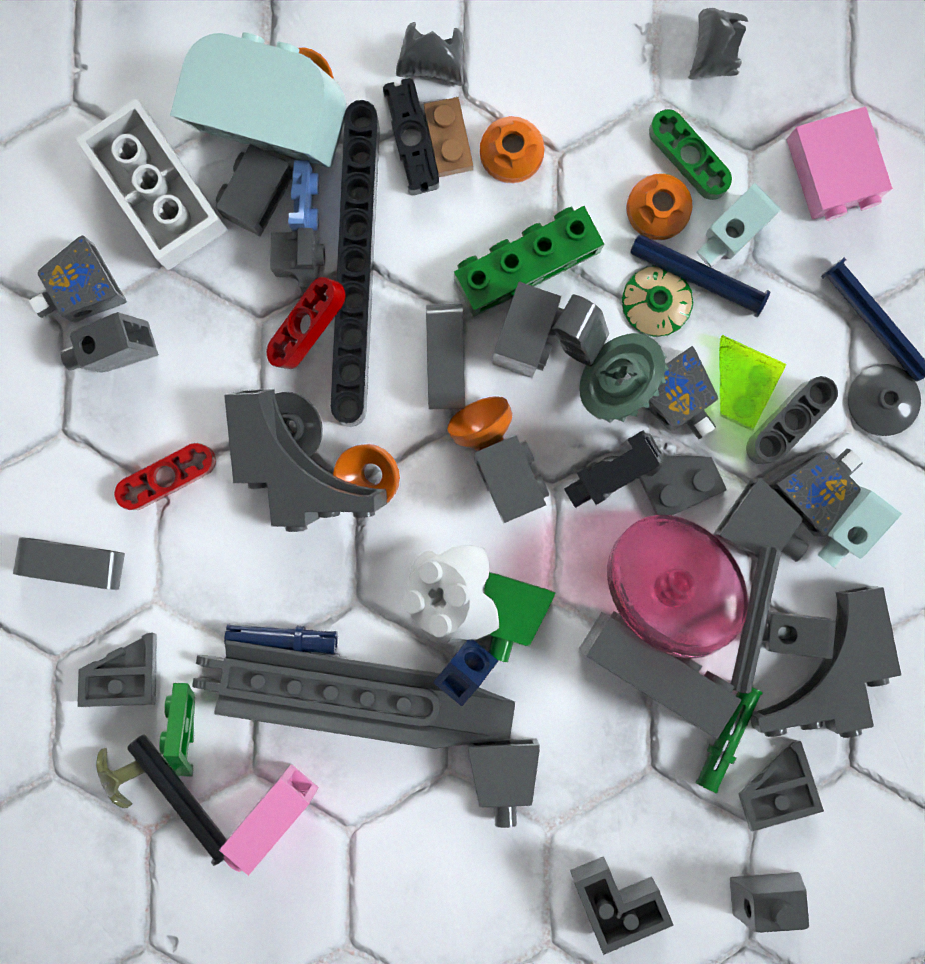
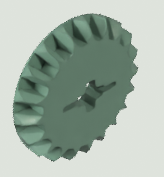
[579,333,669,423]

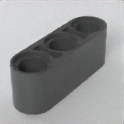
[553,294,610,366]
[426,304,465,410]
[746,376,838,465]
[13,537,125,590]

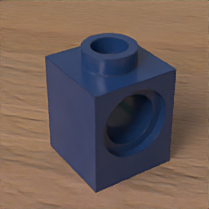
[433,639,498,707]

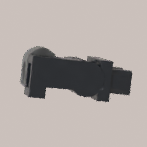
[564,430,664,508]

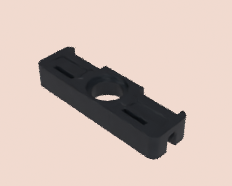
[383,78,439,195]

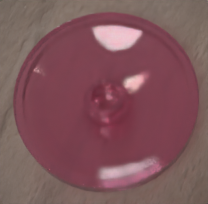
[607,515,748,658]

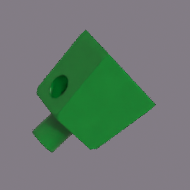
[483,571,556,663]

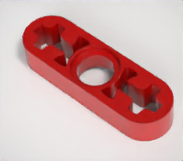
[266,277,345,369]
[114,443,216,510]

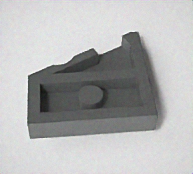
[639,455,727,521]
[77,632,157,707]
[738,741,824,831]

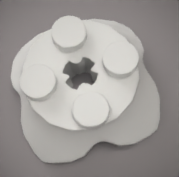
[402,545,499,644]

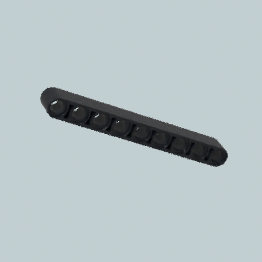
[330,100,380,427]

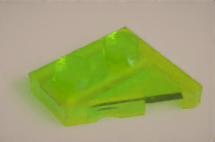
[719,335,787,431]

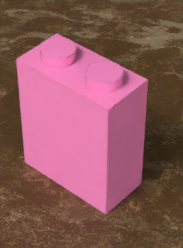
[786,106,893,221]
[219,764,319,876]

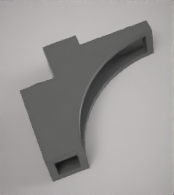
[224,389,387,532]
[750,586,902,738]

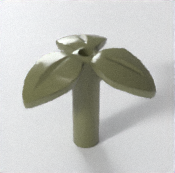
[96,748,145,808]

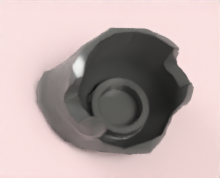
[688,8,748,80]
[396,22,464,86]

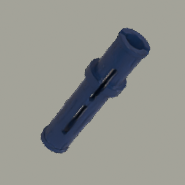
[224,624,338,655]

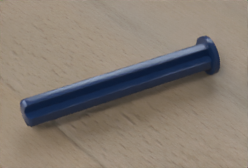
[630,235,771,318]
[821,257,925,382]

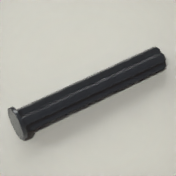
[127,734,227,866]

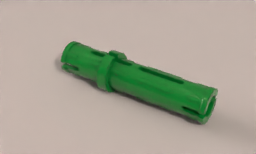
[695,687,763,794]

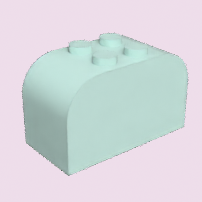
[170,32,346,168]

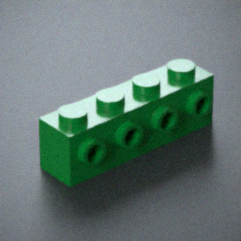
[454,206,604,317]

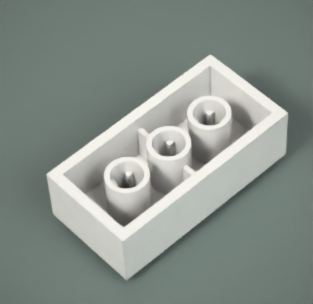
[75,98,228,270]

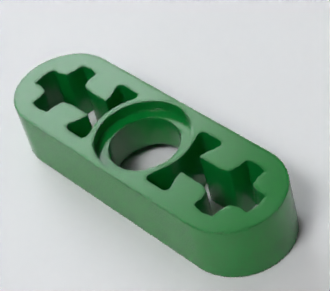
[649,109,732,200]

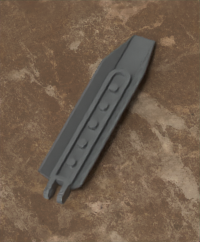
[192,640,516,749]

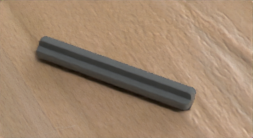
[731,546,781,693]

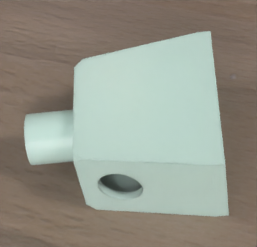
[696,183,781,267]
[818,485,903,569]

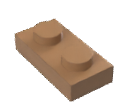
[424,97,474,177]

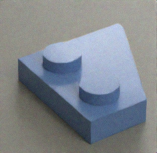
[288,160,319,231]

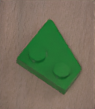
[159,683,195,777]

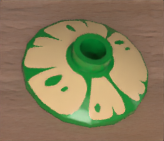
[621,266,693,337]

